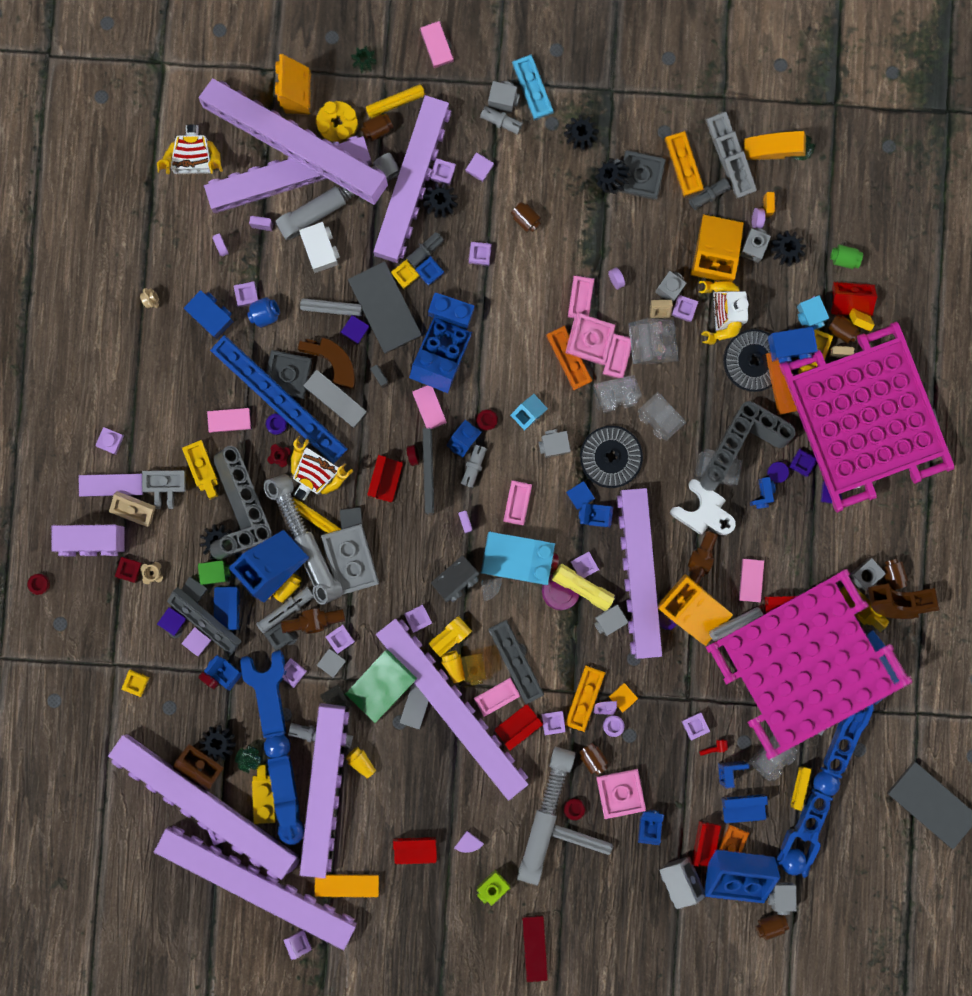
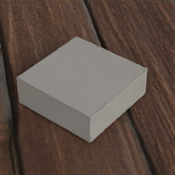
[317,648,346,678]

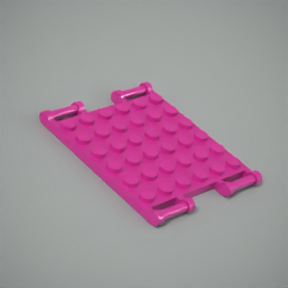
[780,321,954,513]
[706,569,913,760]

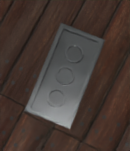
[348,261,422,354]
[423,428,434,515]
[887,761,972,849]

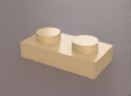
[109,491,156,527]

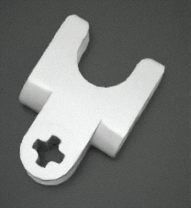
[670,479,735,535]

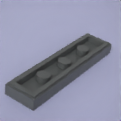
[167,587,242,655]
[488,620,544,704]

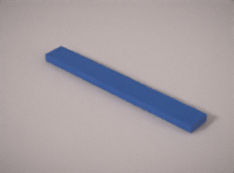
[210,335,348,465]

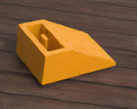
[275,54,311,114]
[691,214,744,282]
[658,574,733,646]

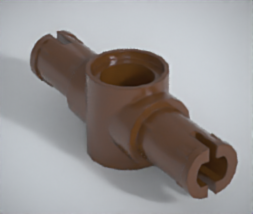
[688,531,718,585]
[280,608,345,634]

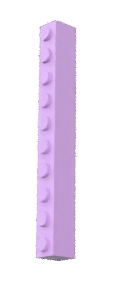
[198,78,388,205]
[376,618,529,801]
[108,734,299,880]
[154,826,357,950]

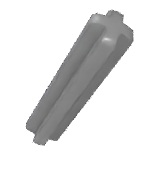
[300,298,362,316]
[709,607,763,641]
[552,825,613,855]

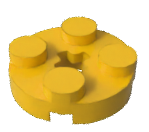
[316,101,358,144]

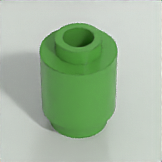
[830,244,863,269]

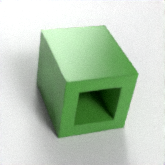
[198,561,231,585]

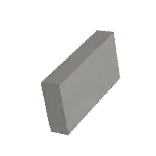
[400,683,429,729]

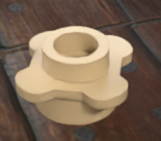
[140,288,159,309]
[140,562,163,584]

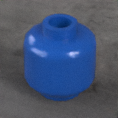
[247,297,280,328]

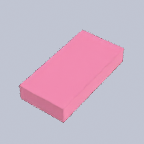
[420,21,453,68]
[568,276,594,318]
[603,334,634,380]
[412,386,447,429]
[207,408,251,433]
[503,481,532,526]
[739,559,764,602]
[474,678,520,717]

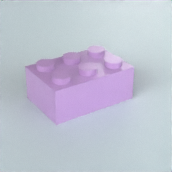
[52,525,125,557]

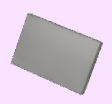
[321,523,379,595]

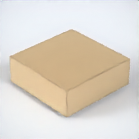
[650,300,673,318]
[829,346,854,358]

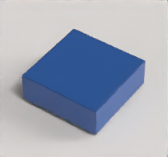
[415,257,444,286]
[566,481,595,510]

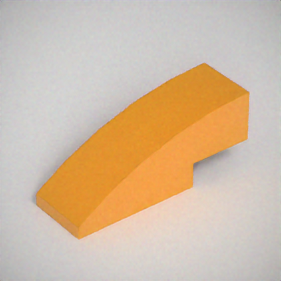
[744,131,806,160]

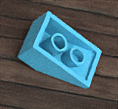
[481,532,555,585]

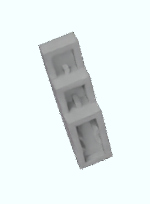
[705,111,757,198]

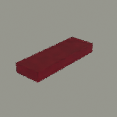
[522,915,548,982]

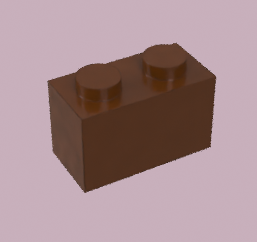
[173,744,224,792]

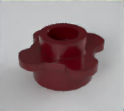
[267,444,291,468]

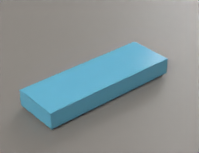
[512,54,554,120]

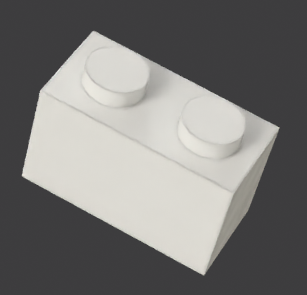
[299,222,340,273]

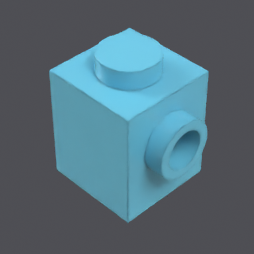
[797,295,829,330]
[510,394,548,430]

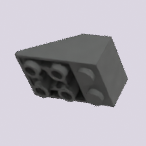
[431,555,479,602]

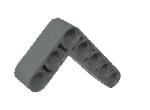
[700,401,795,491]
[210,446,272,559]

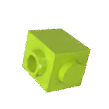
[477,869,510,906]

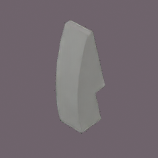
[303,370,367,428]

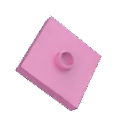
[565,313,616,365]
[596,769,646,819]

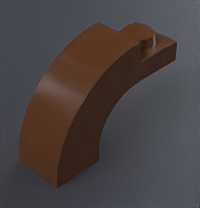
[298,337,356,390]
[868,584,939,619]

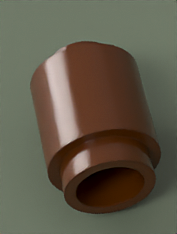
[361,113,393,141]
[511,202,541,233]
[828,315,861,343]
[882,558,908,590]
[579,742,609,775]
[755,913,789,941]

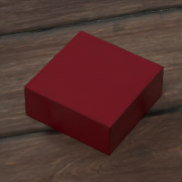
[115,557,143,583]

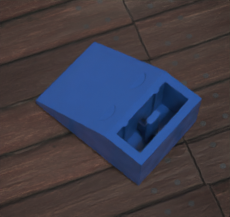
[409,318,472,393]
[229,530,309,603]

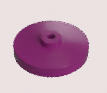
[542,574,579,610]

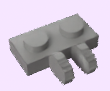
[142,471,186,509]

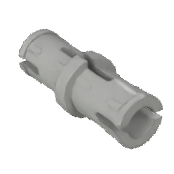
[480,105,523,135]
[460,444,487,488]

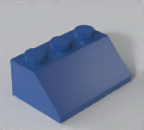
[705,850,780,903]

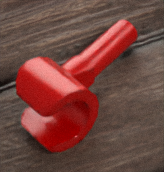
[699,740,728,756]

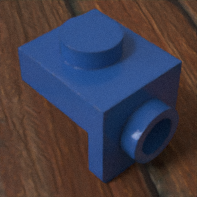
[447,420,481,457]
[750,477,776,509]
[579,503,613,528]
[204,655,242,691]
[638,810,664,845]

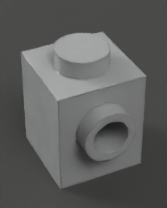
[488,81,520,112]
[739,228,771,263]
[655,271,686,303]
[538,429,571,458]
[768,882,796,915]

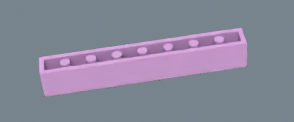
[373,95,452,263]
[204,136,372,214]
[617,488,662,659]
[300,703,349,878]

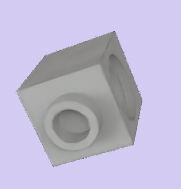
[849,558,886,591]
[594,605,628,636]

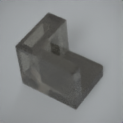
[320,684,352,710]

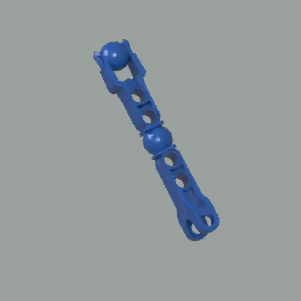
[240,650,305,845]
[776,704,874,878]

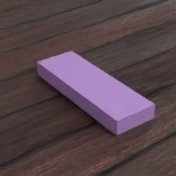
[79,474,143,497]

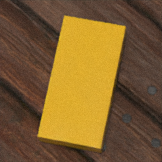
[790,766,811,811]

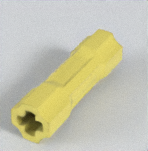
[552,563,615,611]

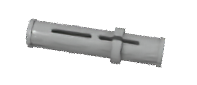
[256,586,314,634]
[288,723,353,749]

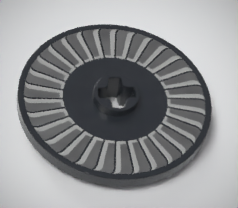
[723,329,772,392]
[580,426,643,488]

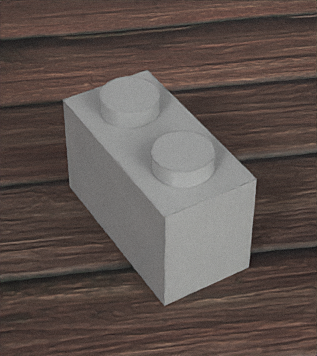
[659,857,705,909]

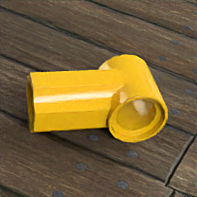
[429,616,472,657]

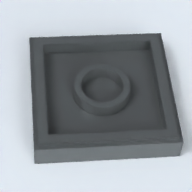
[618,150,666,200]
[266,350,313,400]

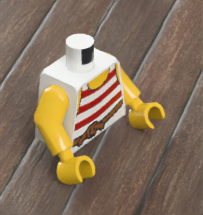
[157,124,223,174]
[699,281,749,345]
[291,436,353,501]

